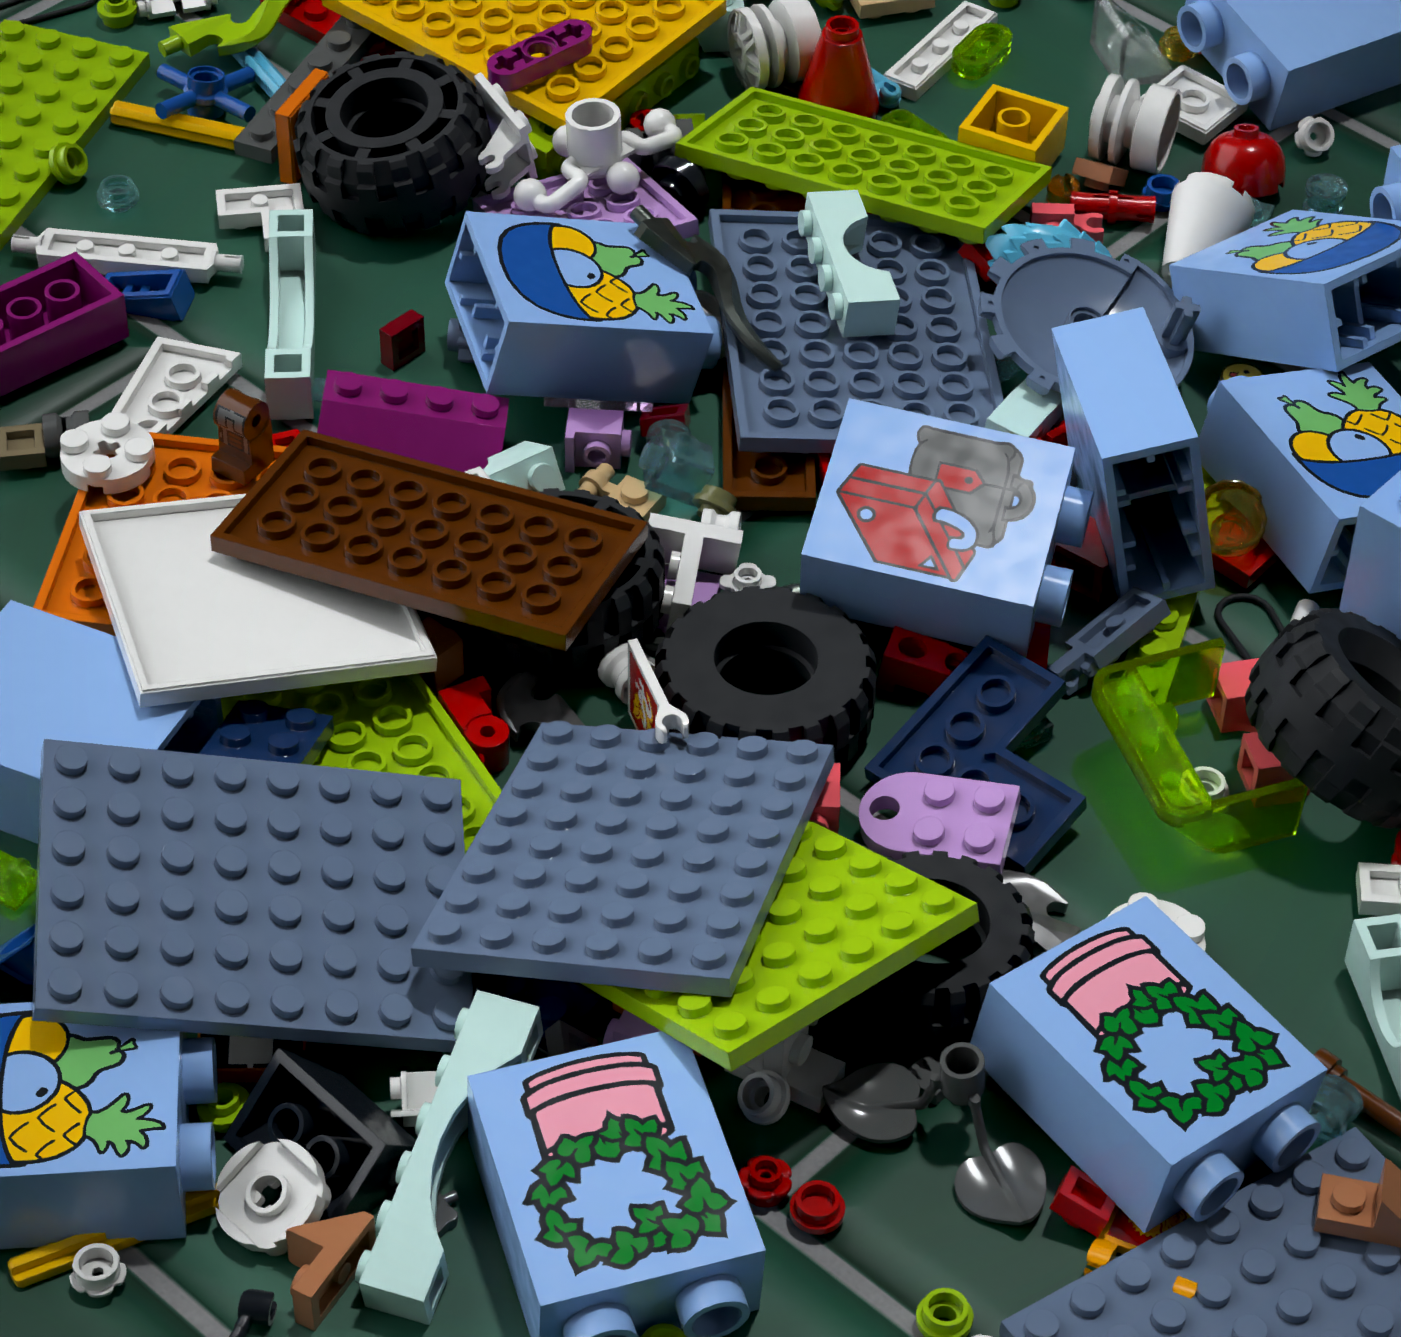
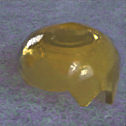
[1205,480,1267,557]

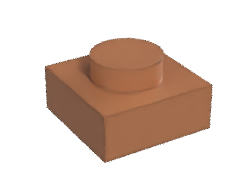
[1072,157,1129,192]

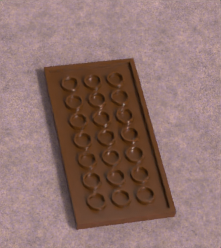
[210,429,648,651]

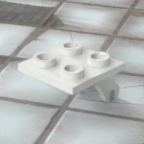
[474,72,538,200]

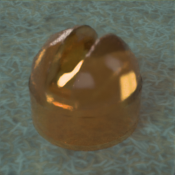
[1046,173,1081,204]

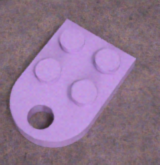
[859,772,1021,875]

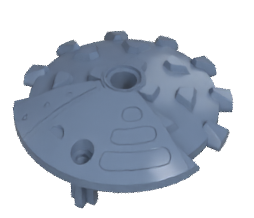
[978,238,1201,395]

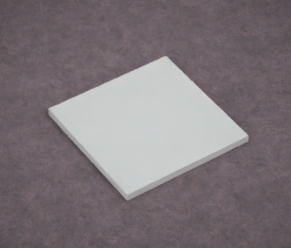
[79,494,437,708]

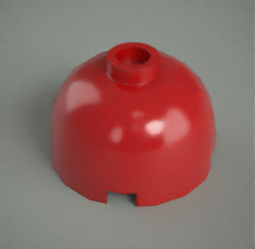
[1201,124,1286,197]

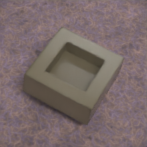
[0,423,47,471]

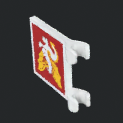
[628,638,689,744]

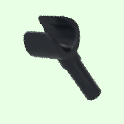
[229,1289,277,1337]

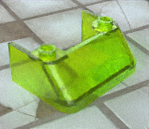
[1091,637,1308,854]

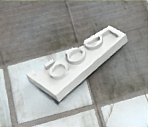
[111,336,242,434]

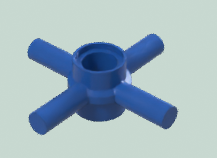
[155,63,256,122]

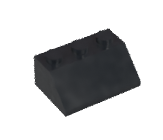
[223,1048,416,1221]

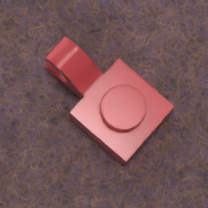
[1029,203,1104,244]

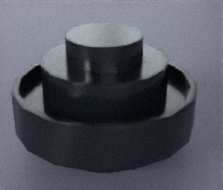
[651,155,710,213]

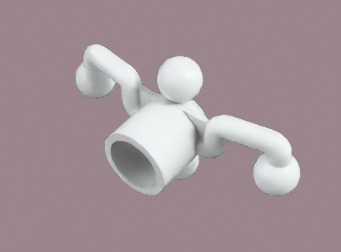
[513,98,683,213]

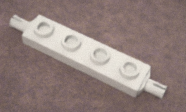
[11,228,244,284]

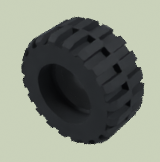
[841,850,1035,1052]

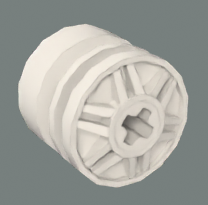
[727,0,821,90]
[1088,73,1182,175]

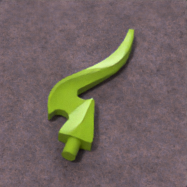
[158,0,291,57]

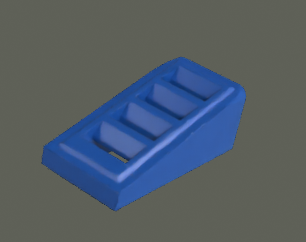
[105,269,195,321]

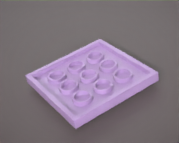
[472,157,699,239]

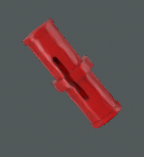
[1069,190,1156,224]

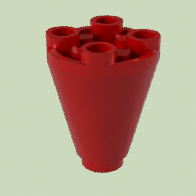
[798,15,879,119]

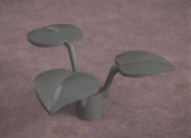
[822,1042,1046,1225]

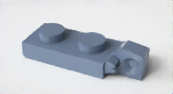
[1047,587,1171,696]

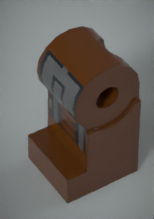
[211,388,274,486]

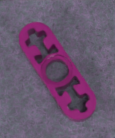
[487,19,593,92]

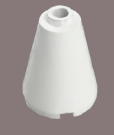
[1161,172,1255,288]

